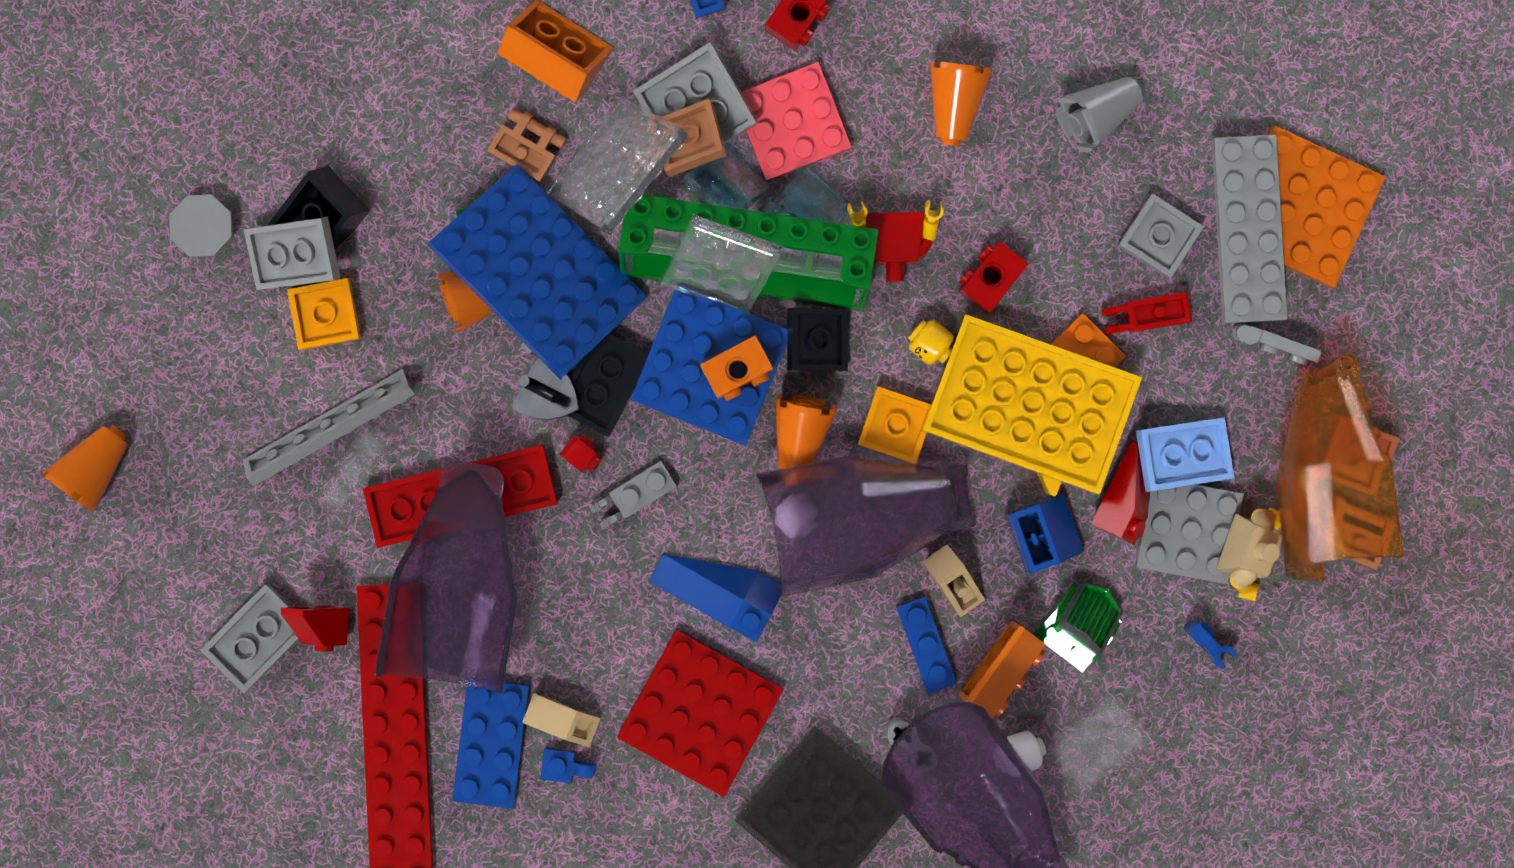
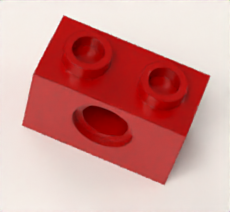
[765,0,832,51]
[959,241,1029,314]

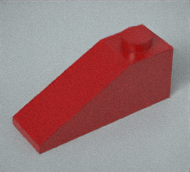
[1091,441,1148,545]

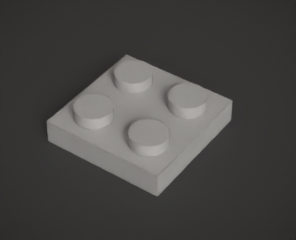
[1117,193,1204,279]

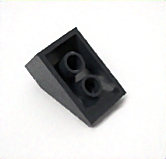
[268,167,370,249]

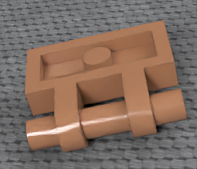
[487,108,567,183]

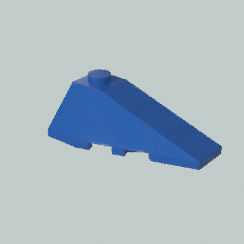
[649,554,786,643]

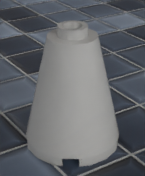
[1056,77,1144,153]

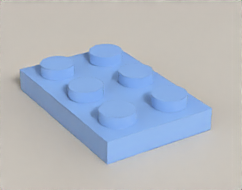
[1136,417,1235,492]

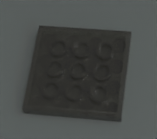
[735,725,909,868]

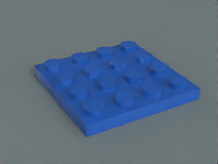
[630,285,788,446]

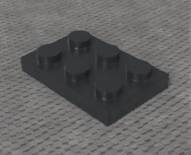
[568,333,649,437]

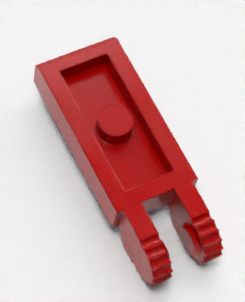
[1101,292,1192,335]

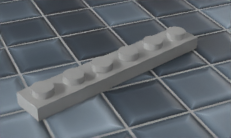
[243,369,415,486]

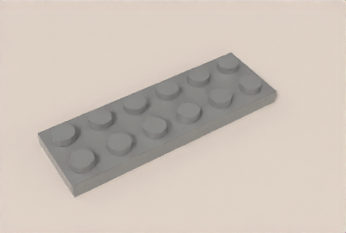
[1211,134,1287,324]

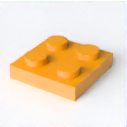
[287,278,361,351]
[857,386,932,464]

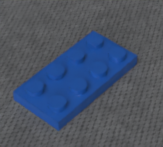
[452,677,530,809]

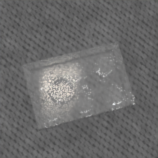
[1045,690,1154,797]

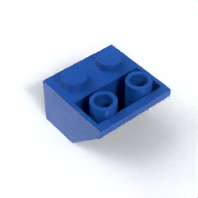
[1005,493,1084,574]

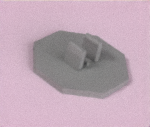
[169,194,233,257]

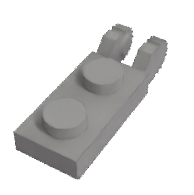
[1231,324,1321,366]
[589,461,677,530]

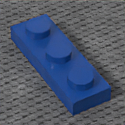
[896,596,957,694]

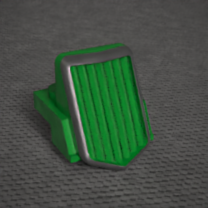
[1034,583,1123,673]

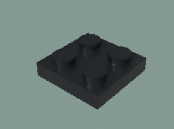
[787,308,848,371]

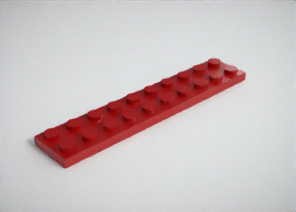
[356,582,433,868]

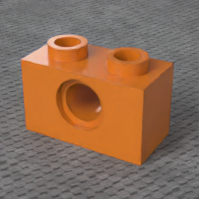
[700,335,773,402]

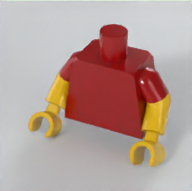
[847,200,944,283]

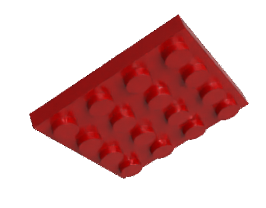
[616,629,784,797]

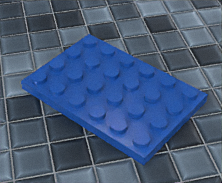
[428,164,648,380]

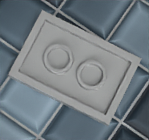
[244,217,340,290]
[200,583,299,694]

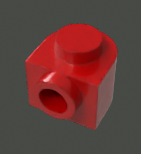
[559,434,603,474]

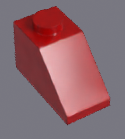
[281,605,349,652]

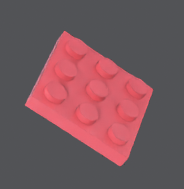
[741,62,852,182]

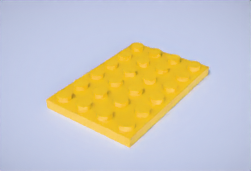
[922,314,1142,495]

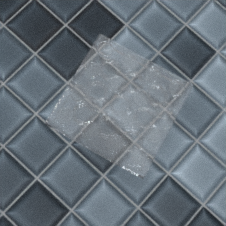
[546,97,688,235]

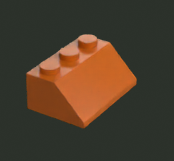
[497,0,614,102]
[958,621,1046,720]

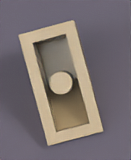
[922,544,985,618]

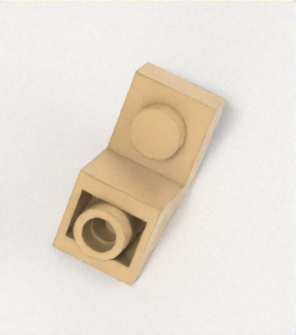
[522,693,601,747]

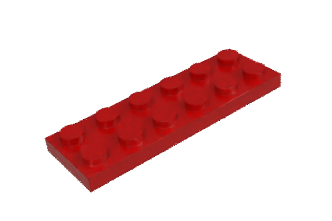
[363,444,558,548]

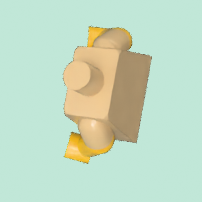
[1216,507,1286,602]

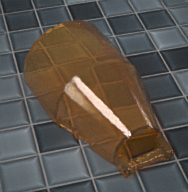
[1275,353,1404,582]

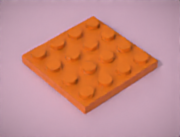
[1268,125,1386,288]

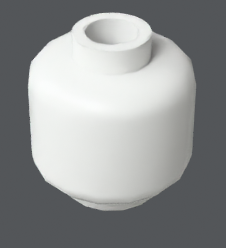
[997,731,1046,776]

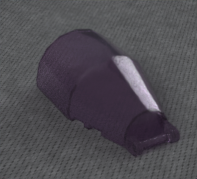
[756,456,976,597]
[882,702,1069,868]

